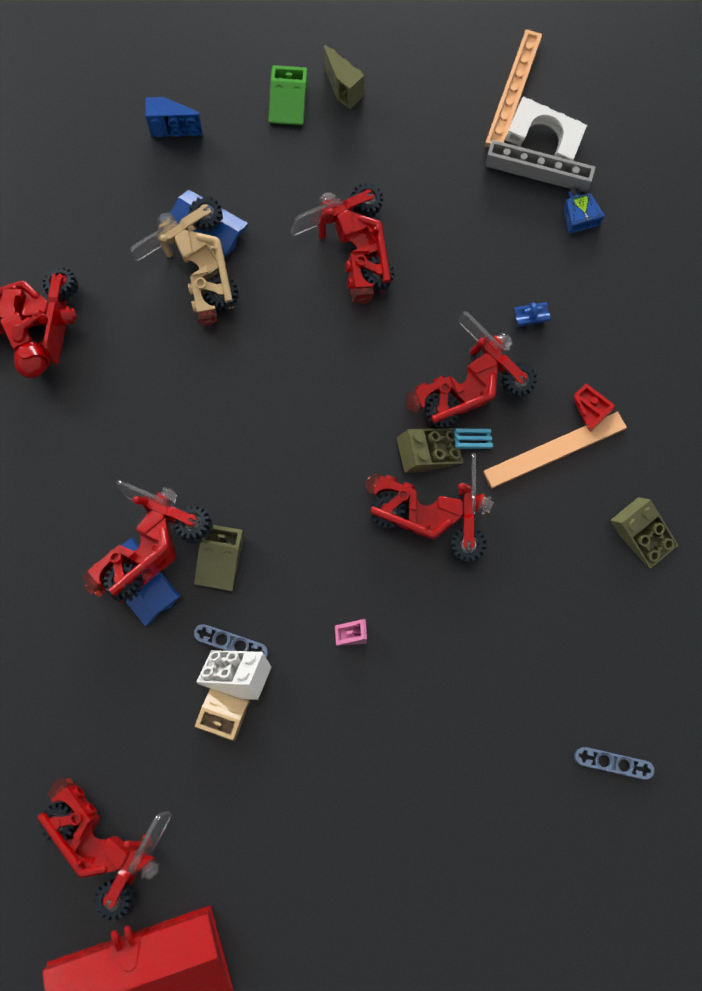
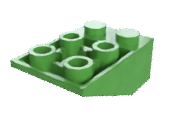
[268,65,308,125]

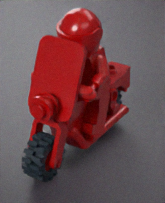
[0,266,79,379]

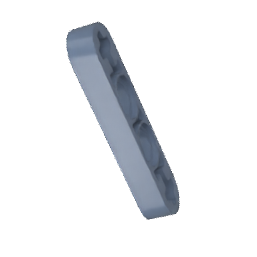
[194,624,268,658]
[574,747,654,780]

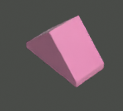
[335,619,367,645]

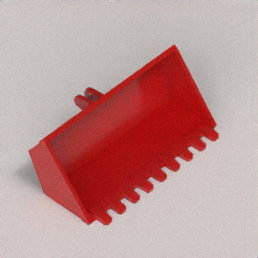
[42,905,234,991]

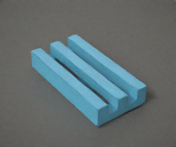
[454,429,493,449]

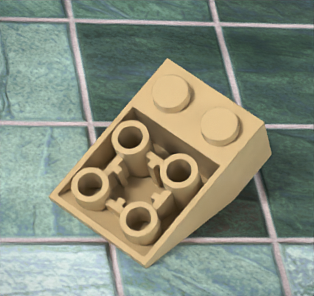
[194,688,251,741]

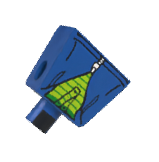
[564,188,605,234]

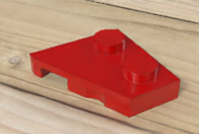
[573,383,615,432]

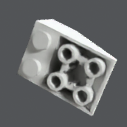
[197,650,271,700]

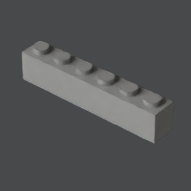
[485,140,595,193]

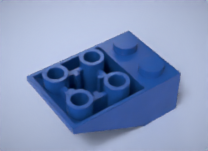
[145,97,203,137]

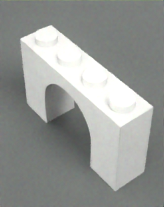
[504,97,587,161]

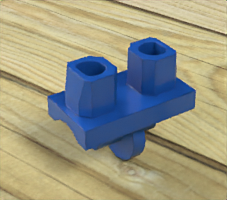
[514,302,551,327]

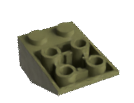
[324,45,364,109]
[397,428,463,473]
[610,497,679,569]
[194,525,244,592]

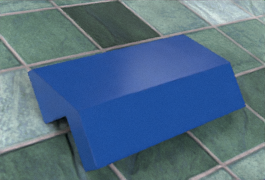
[167,190,248,257]
[121,538,180,626]

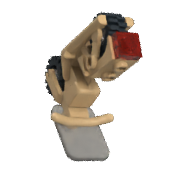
[130,195,239,326]

